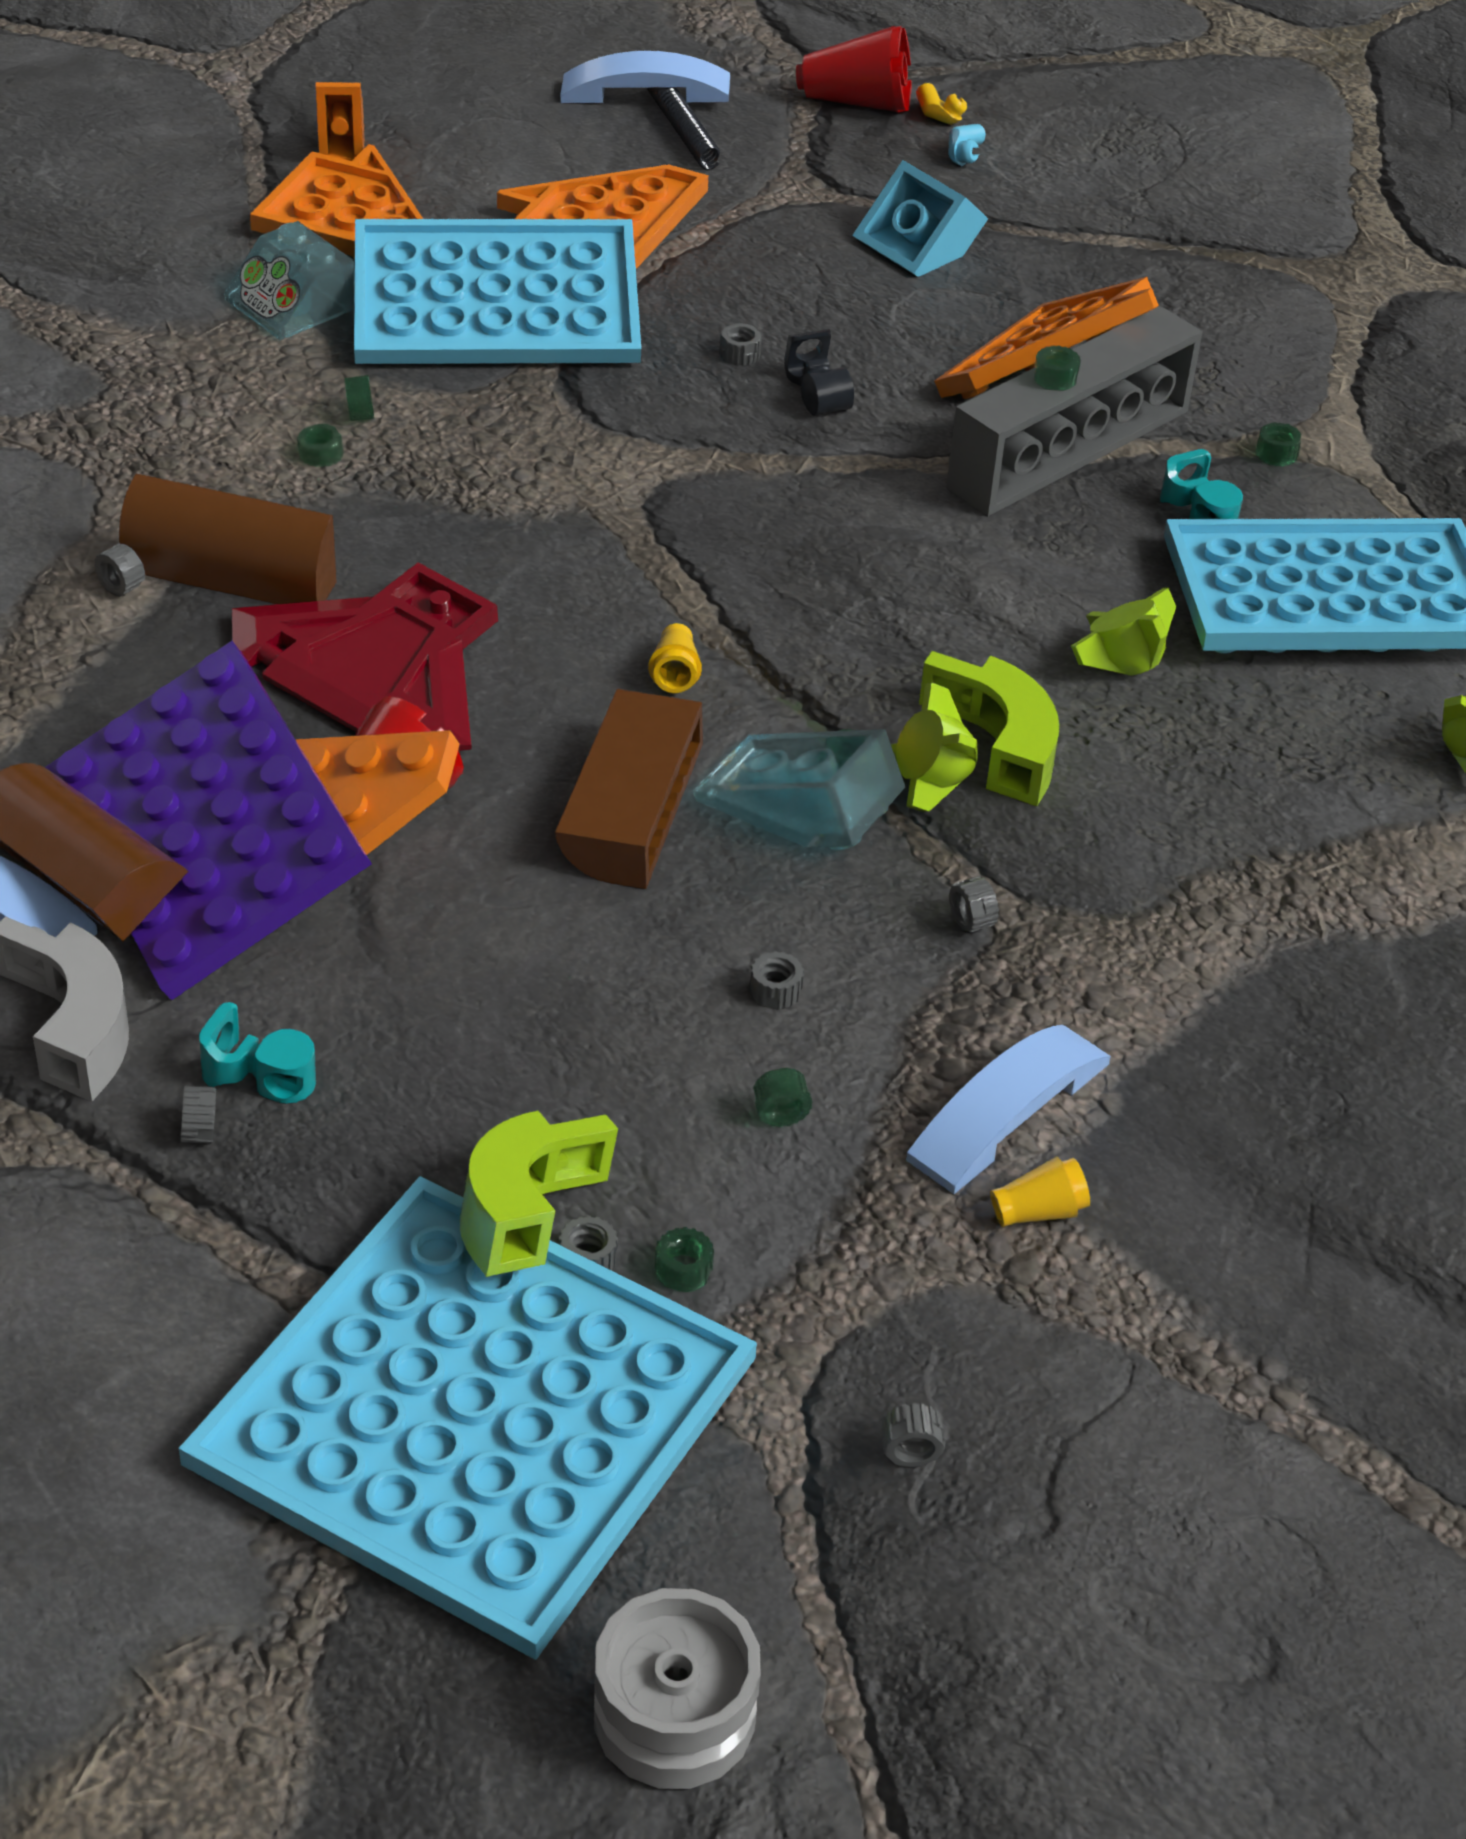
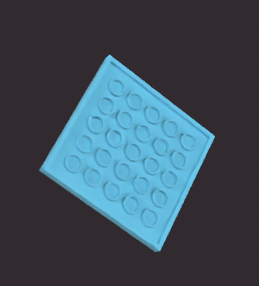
[179,1176,757,1660]

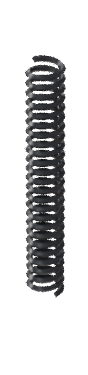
[647,87,720,170]

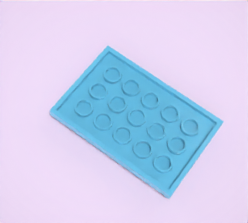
[354,219,641,364]
[1164,518,1466,653]

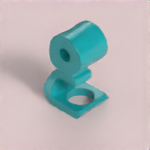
[1160,449,1243,519]
[199,1002,316,1104]

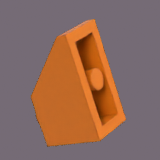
[316,82,365,161]

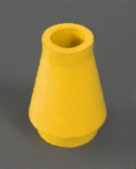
[648,623,702,693]
[990,1156,1090,1227]

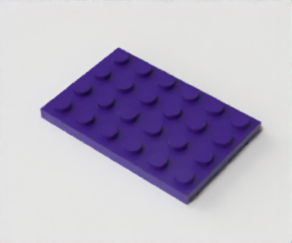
[45,641,372,1000]

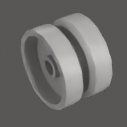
[594,1588,761,1789]

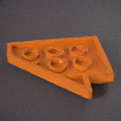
[250,144,423,259]
[497,164,709,269]
[934,277,1159,399]
[296,730,460,855]

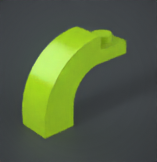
[919,651,1059,806]
[459,1111,618,1277]

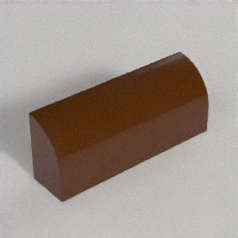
[119,473,337,604]
[555,689,703,889]
[0,763,188,941]

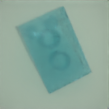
[693,729,905,851]

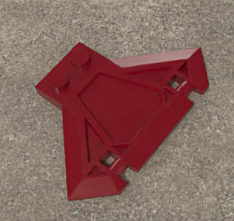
[232,562,499,751]

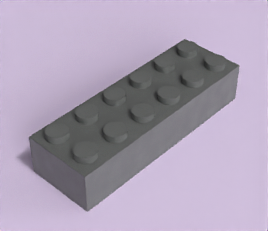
[946,306,1203,516]

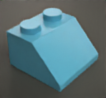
[852,160,988,277]

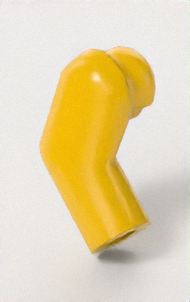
[916,83,967,125]

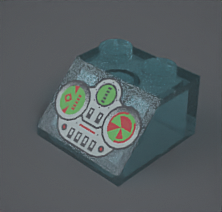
[225,221,355,341]

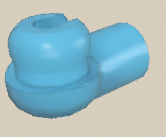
[948,124,986,166]

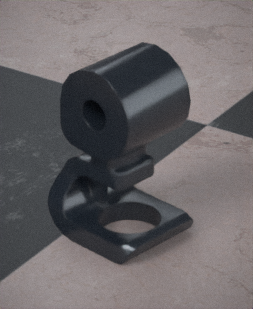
[784,329,854,415]

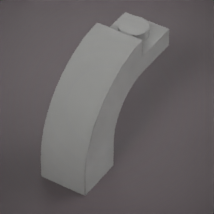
[0,916,129,1102]

